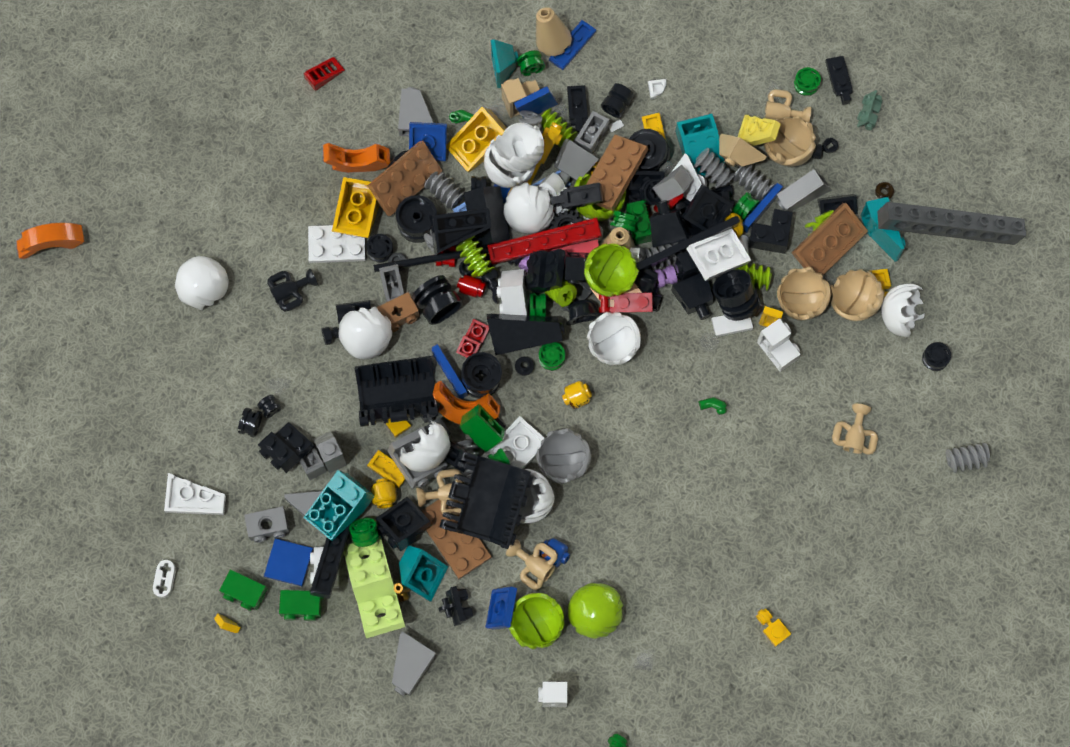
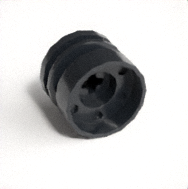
[713,269,761,321]
[412,275,463,325]
[460,352,502,399]

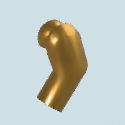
[394,583,410,602]

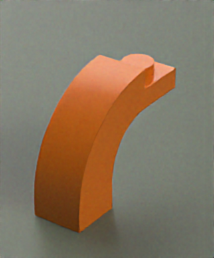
[323,143,390,173]
[16,223,84,259]
[433,381,501,424]

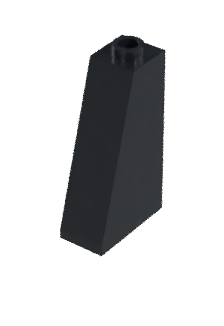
[487,313,565,355]

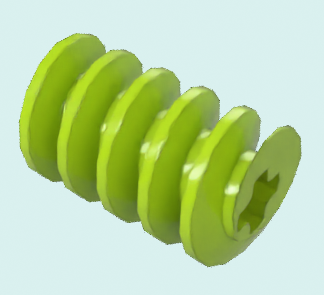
[540,108,578,148]
[456,236,494,277]
[733,263,772,291]
[544,278,577,307]

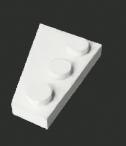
[164,473,226,515]

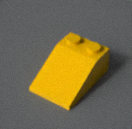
[447,107,507,172]
[332,177,379,239]

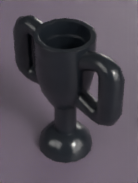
[267,269,318,312]

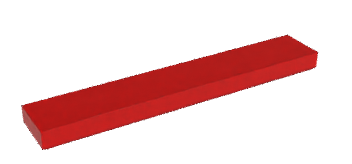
[487,218,602,265]

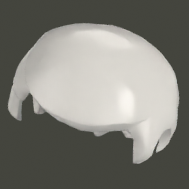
[490,123,544,172]
[484,144,536,188]
[504,182,555,234]
[175,256,229,310]
[881,284,925,337]
[338,306,392,359]
[587,312,641,365]
[399,421,450,472]
[519,469,554,524]

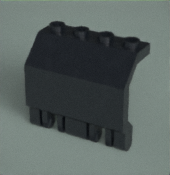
[355,356,438,427]
[439,451,533,549]

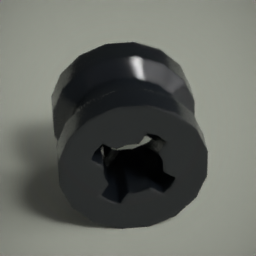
[471,176,486,190]
[257,395,282,418]

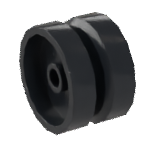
[629,129,670,171]
[396,195,437,243]

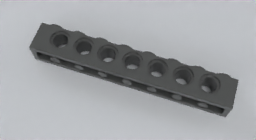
[877,202,1026,245]

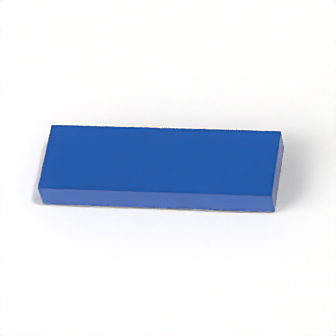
[549,20,596,70]
[743,183,783,233]
[432,344,467,399]

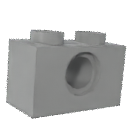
[575,111,609,154]
[244,506,290,543]

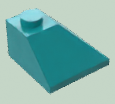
[490,39,518,88]
[399,546,448,602]

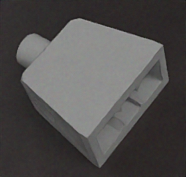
[554,139,598,185]

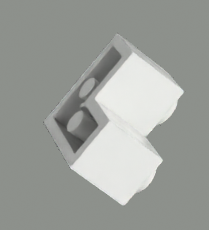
[497,269,528,315]
[757,319,801,372]

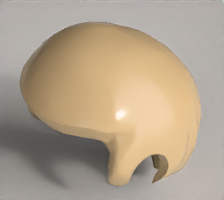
[764,116,816,167]
[777,267,831,321]
[830,269,884,321]

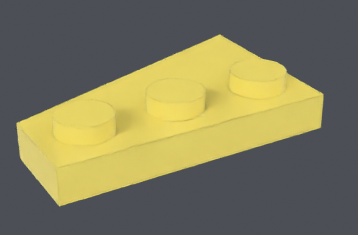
[738,115,781,146]

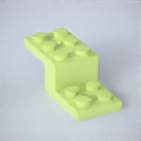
[344,535,405,639]

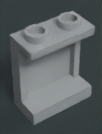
[387,427,448,489]

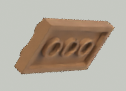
[586,135,648,211]
[367,141,442,216]
[791,203,868,275]
[422,499,492,579]

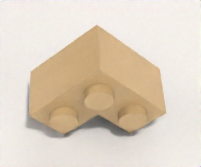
[501,78,540,118]

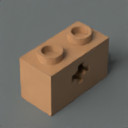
[377,292,419,333]

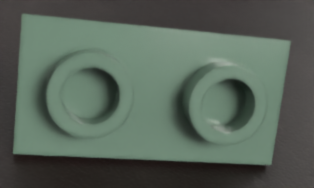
[857,90,883,130]

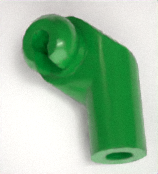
[449,110,474,124]
[698,397,727,415]

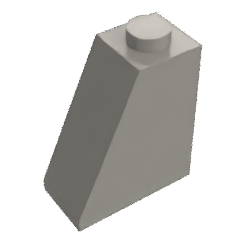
[398,87,433,136]
[777,169,832,212]
[313,431,347,473]
[392,631,437,696]

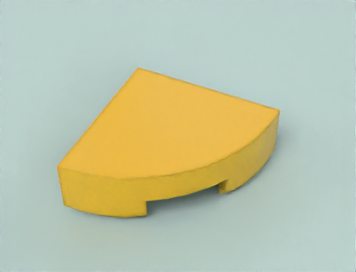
[385,419,411,438]
[214,613,241,633]

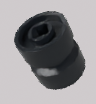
[601,83,634,118]

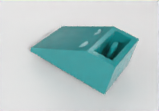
[675,114,726,177]
[860,197,906,262]
[303,470,375,541]

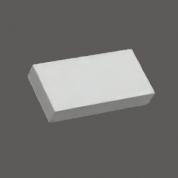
[711,315,753,337]

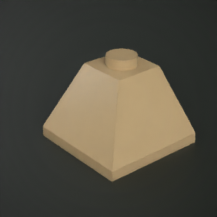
[719,134,767,167]

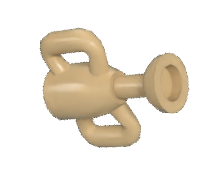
[765,89,811,122]
[832,403,878,455]
[416,469,463,516]
[506,539,557,590]

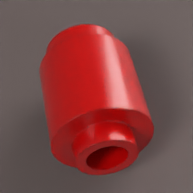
[457,275,486,298]

